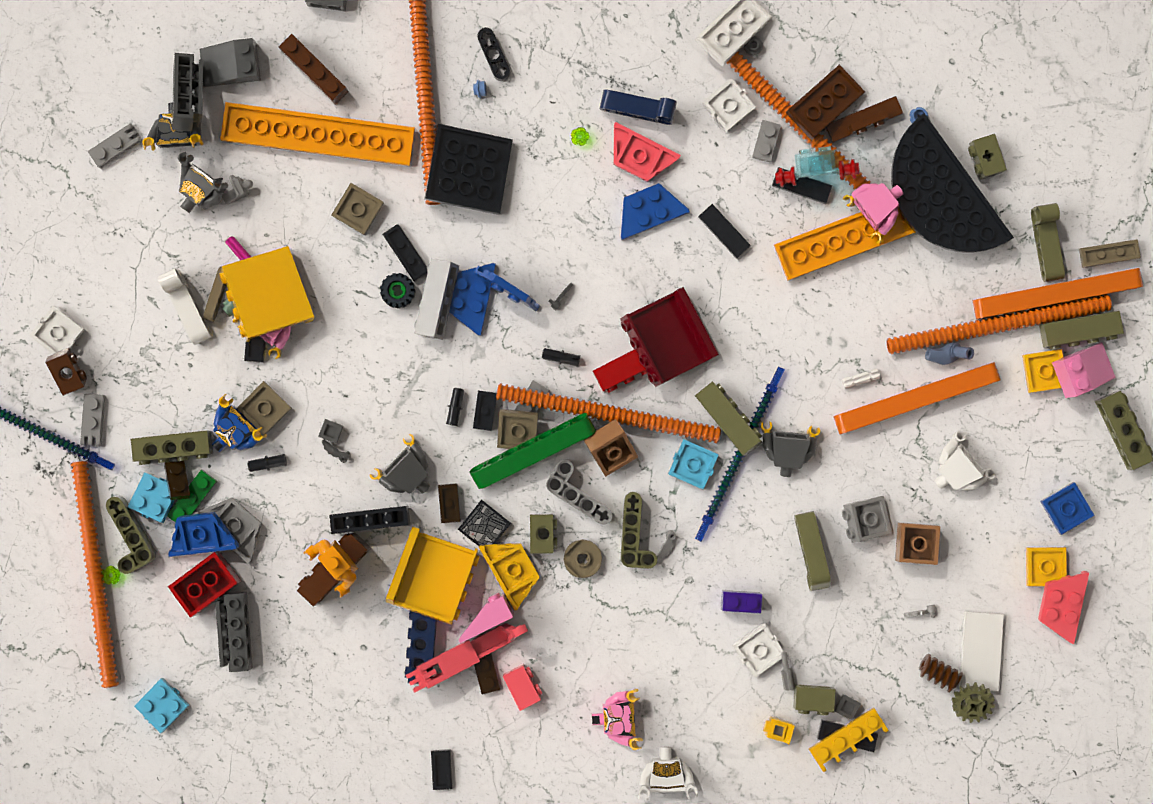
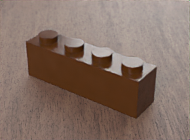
[278,34,349,105]

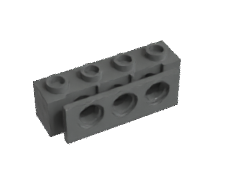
[172,53,203,131]
[215,592,253,672]

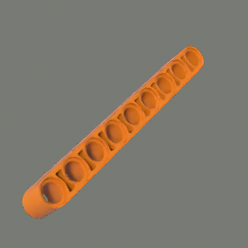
[972,268,1144,319]
[833,362,1001,434]

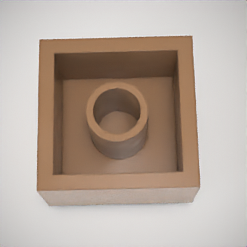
[584,419,638,477]
[895,522,940,565]

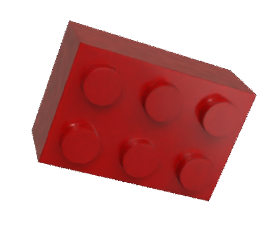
[168,551,242,618]

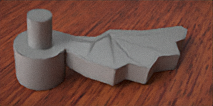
[657,530,676,559]
[904,605,936,618]

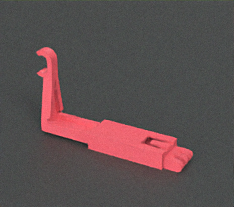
[406,623,528,693]

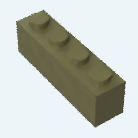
[1039,311,1124,350]
[695,381,763,457]

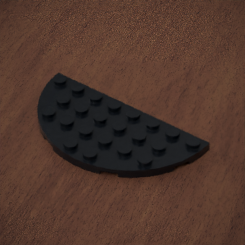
[891,113,1014,253]

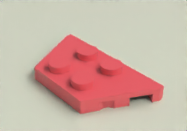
[613,122,681,182]
[1038,571,1089,644]

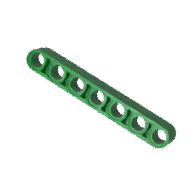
[469,413,596,489]

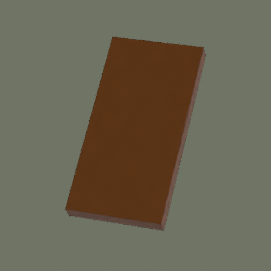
[786,64,865,140]

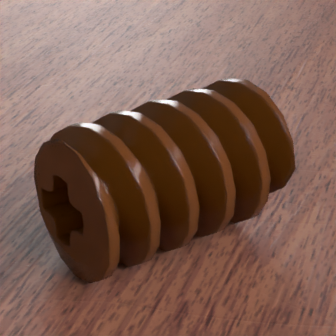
[919,653,963,693]

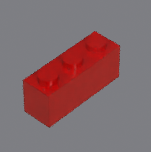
[592,349,648,393]

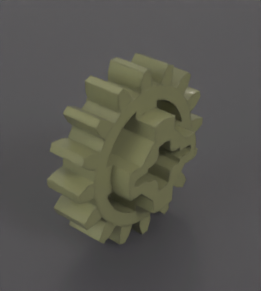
[951,682,995,723]

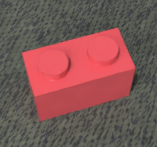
[503,664,543,711]

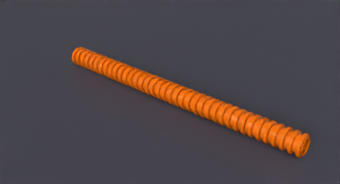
[409,0,441,205]
[727,51,871,190]
[886,294,1112,355]
[496,383,721,444]
[70,461,119,688]

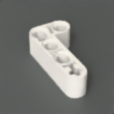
[157,268,212,345]

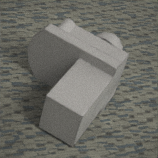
[222,175,253,204]

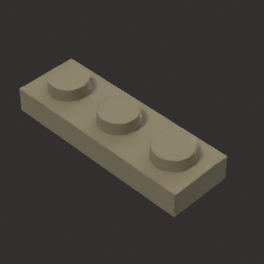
[1079,239,1141,268]

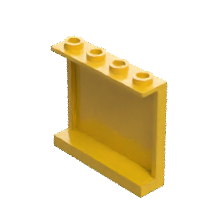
[219,246,314,342]
[386,526,480,625]

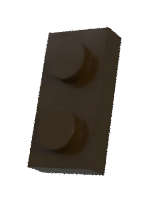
[164,461,190,500]
[438,483,461,523]
[474,653,500,695]

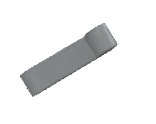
[546,460,612,524]

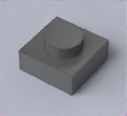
[318,419,344,444]
[834,694,861,720]

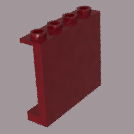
[620,287,719,387]

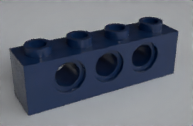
[405,611,437,684]

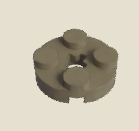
[564,539,602,578]

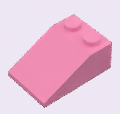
[1052,342,1116,398]
[459,592,514,643]

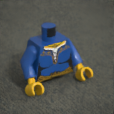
[212,394,267,452]

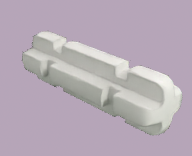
[842,369,880,388]

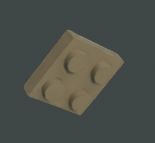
[331,183,384,235]
[237,381,292,435]
[497,409,538,449]

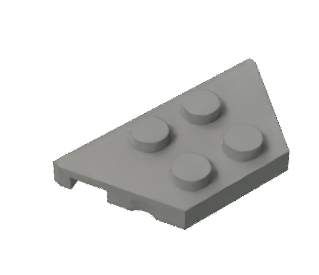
[194,498,261,564]

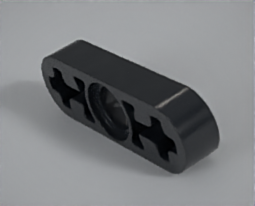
[477,27,510,81]

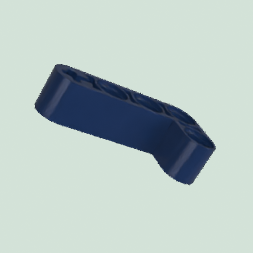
[599,89,677,125]

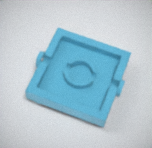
[668,439,719,489]
[128,472,175,523]
[134,678,189,734]

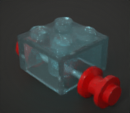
[775,146,860,187]

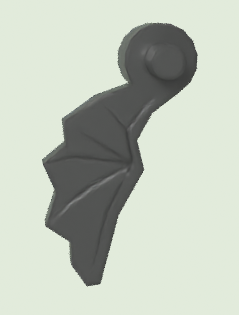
[548,283,574,310]
[322,439,350,463]

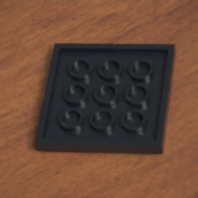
[424,123,513,215]

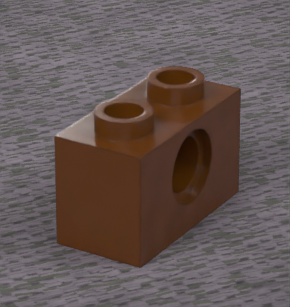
[45,348,87,396]

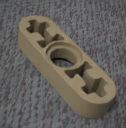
[203,266,226,322]

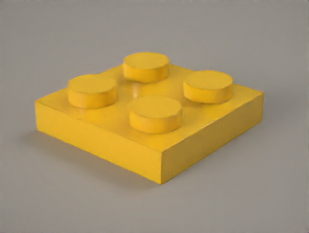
[1022,349,1063,393]
[1026,547,1067,586]

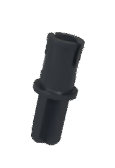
[542,348,581,367]
[446,388,464,426]
[247,454,287,472]

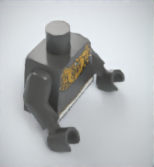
[178,152,228,213]

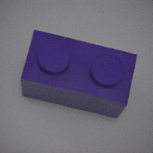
[721,590,762,613]

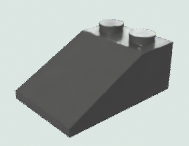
[199,38,261,87]

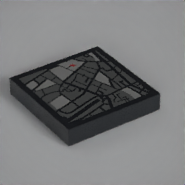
[458,499,511,546]

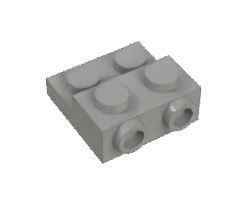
[842,496,892,542]

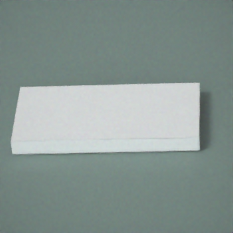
[695,0,772,67]
[959,611,1004,692]

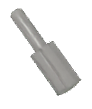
[781,651,795,691]

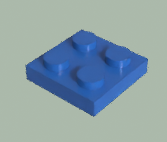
[1040,482,1095,535]

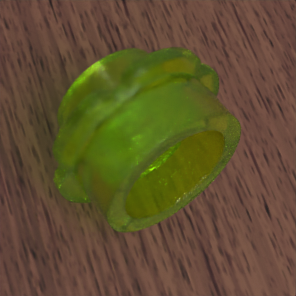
[571,127,589,146]
[101,566,121,585]

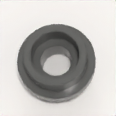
[744,36,763,55]

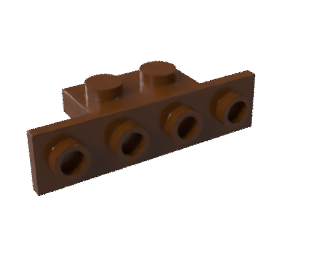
[826,96,903,143]

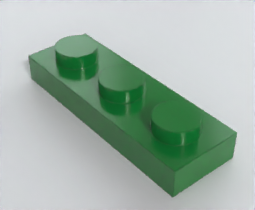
[167,470,217,523]

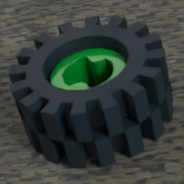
[380,273,416,308]

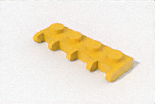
[809,707,889,772]

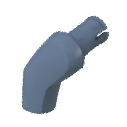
[925,342,974,365]

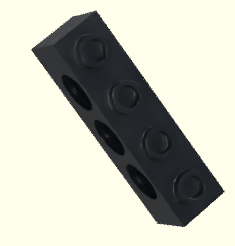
[329,505,410,534]

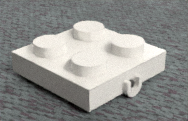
[702,78,756,132]
[29,306,85,354]
[733,623,783,677]

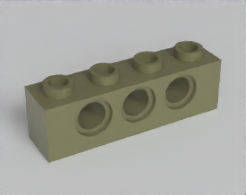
[1095,391,1153,470]
[130,430,213,465]

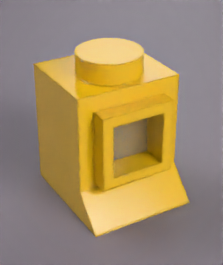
[763,716,795,744]

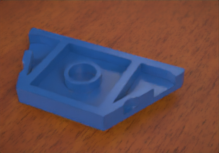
[621,183,690,240]
[449,263,496,336]
[474,266,540,312]
[168,512,239,557]

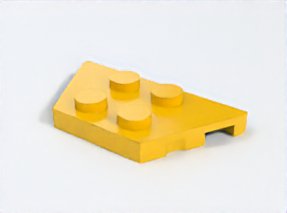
[479,543,540,611]

